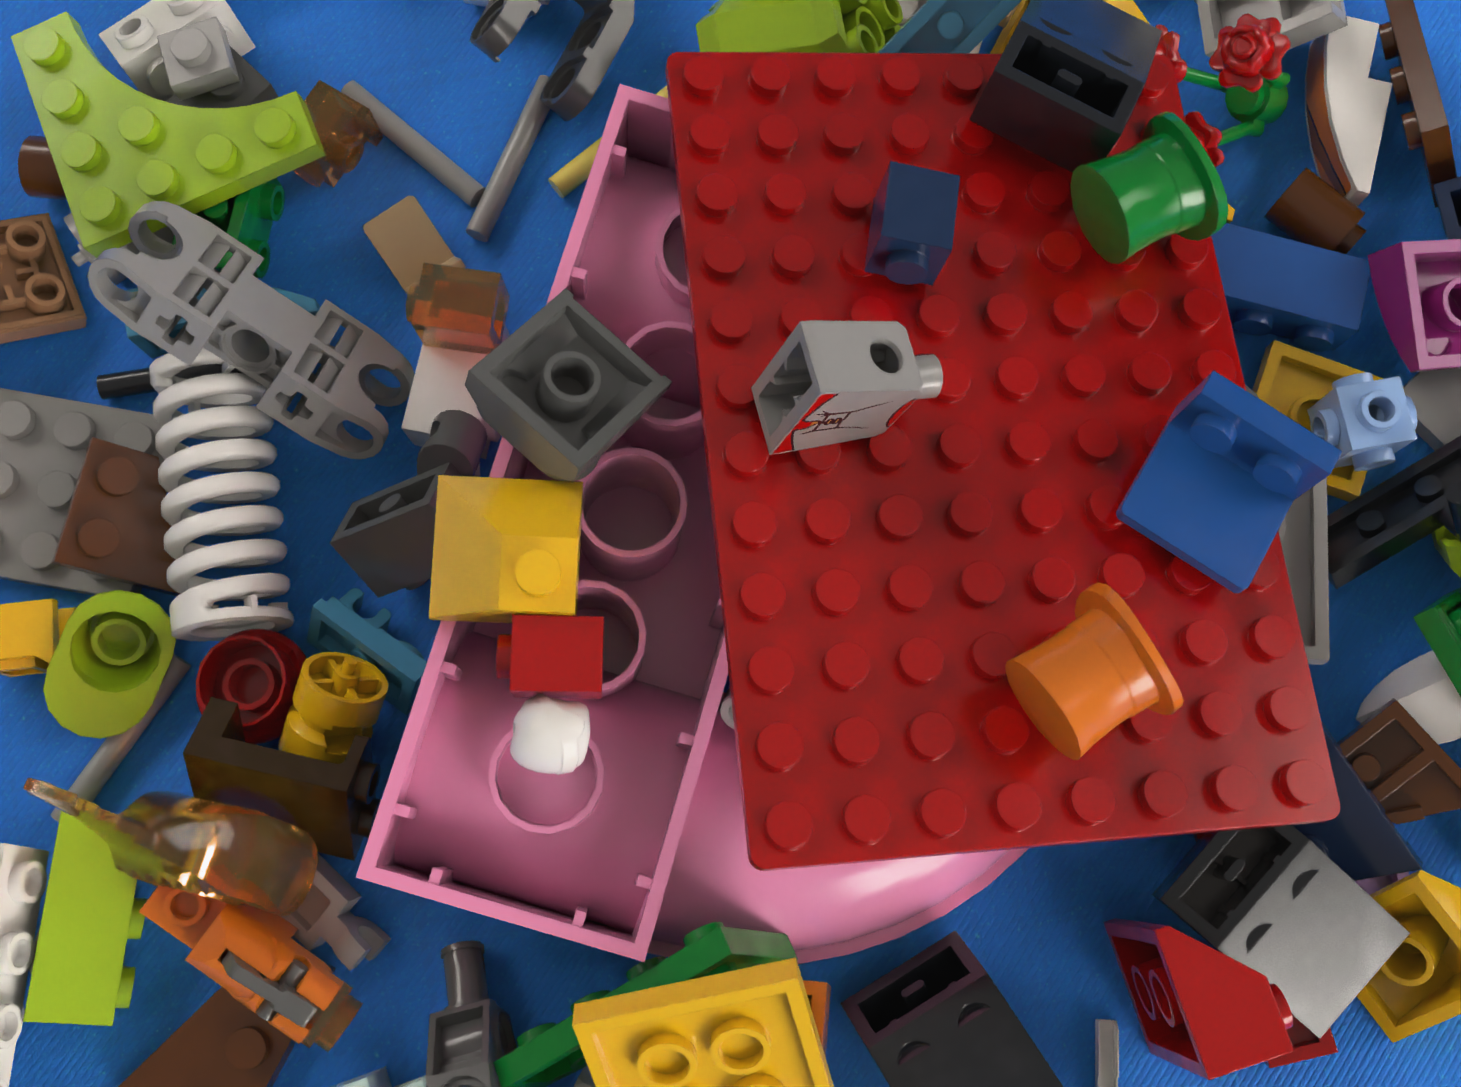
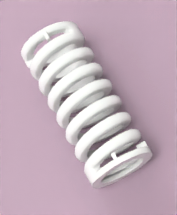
[149,348,294,641]

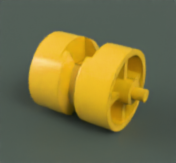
[278,652,388,764]

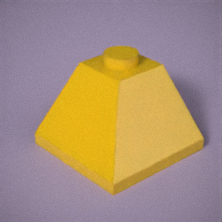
[429,475,583,623]
[1357,870,1461,1043]

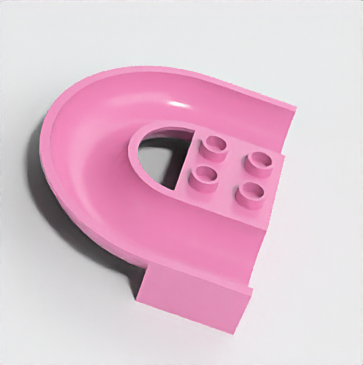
[356,83,1029,966]

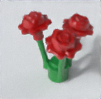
[1155,13,1291,168]

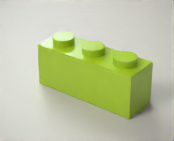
[23,809,158,1026]

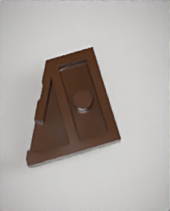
[51,437,181,596]
[1337,698,1461,824]

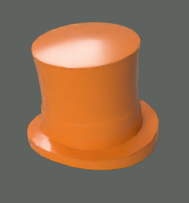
[1005,582,1184,760]

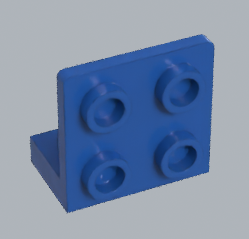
[1116,370,1342,593]

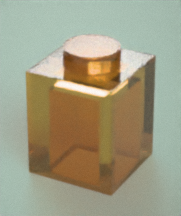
[406,263,510,355]

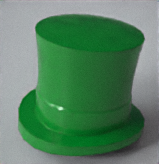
[1070,111,1228,264]

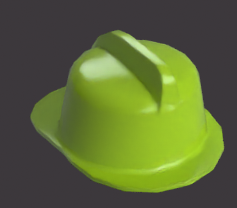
[43,590,176,739]

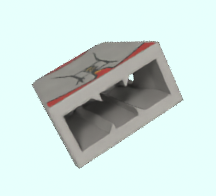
[751,320,943,455]

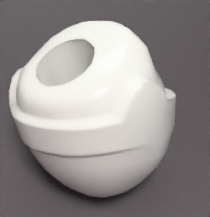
[510,694,590,775]

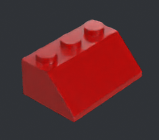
[1103,918,1295,1080]

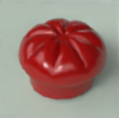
[196,628,307,744]

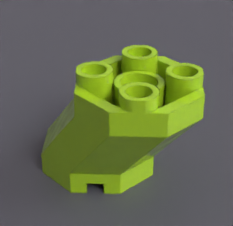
[696,0,903,53]

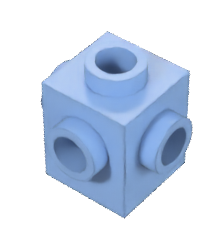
[1307,372,1417,471]

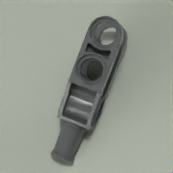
[470,0,635,121]
[426,941,517,1087]

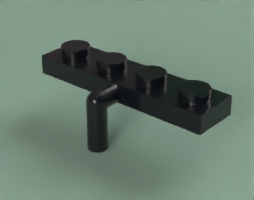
[1327,436,1461,589]

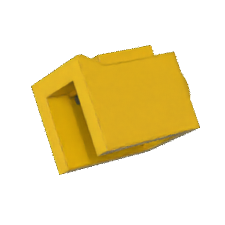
[0,598,76,677]

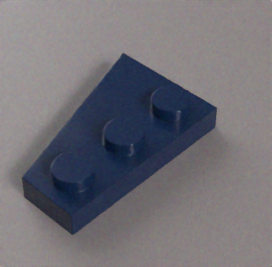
[1292,721,1423,881]

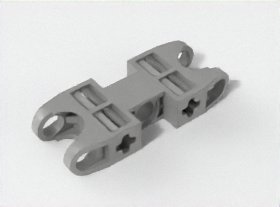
[87,201,414,459]

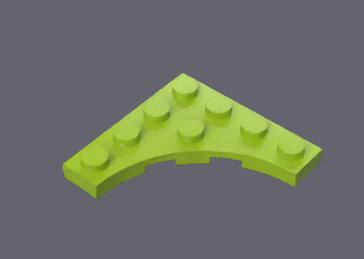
[11,11,326,258]

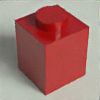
[496,614,604,699]

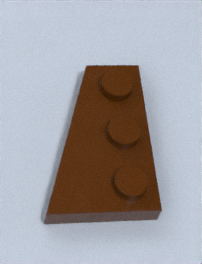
[1378,0,1457,208]
[118,962,336,1087]

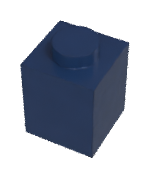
[864,161,960,285]

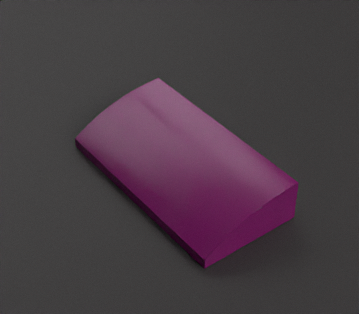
[1368,239,1461,372]

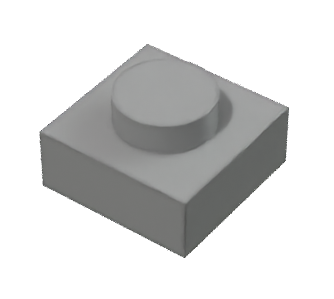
[157,16,240,101]

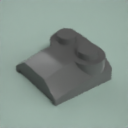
[465,288,672,482]

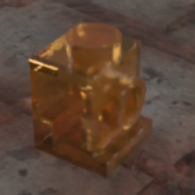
[292,80,383,188]

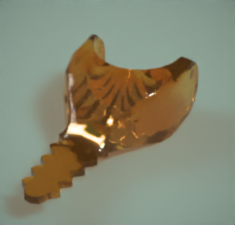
[23,778,318,916]

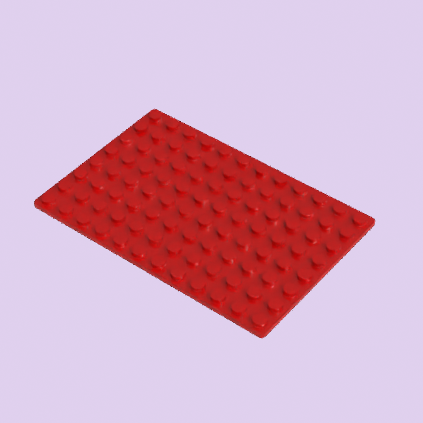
[665,52,1340,871]

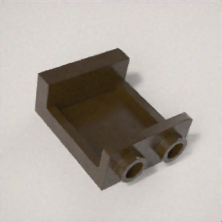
[183,697,381,861]

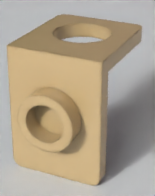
[363,195,466,301]

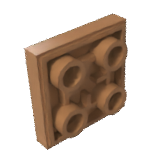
[0,213,87,344]

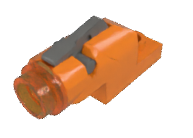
[139,851,362,1052]

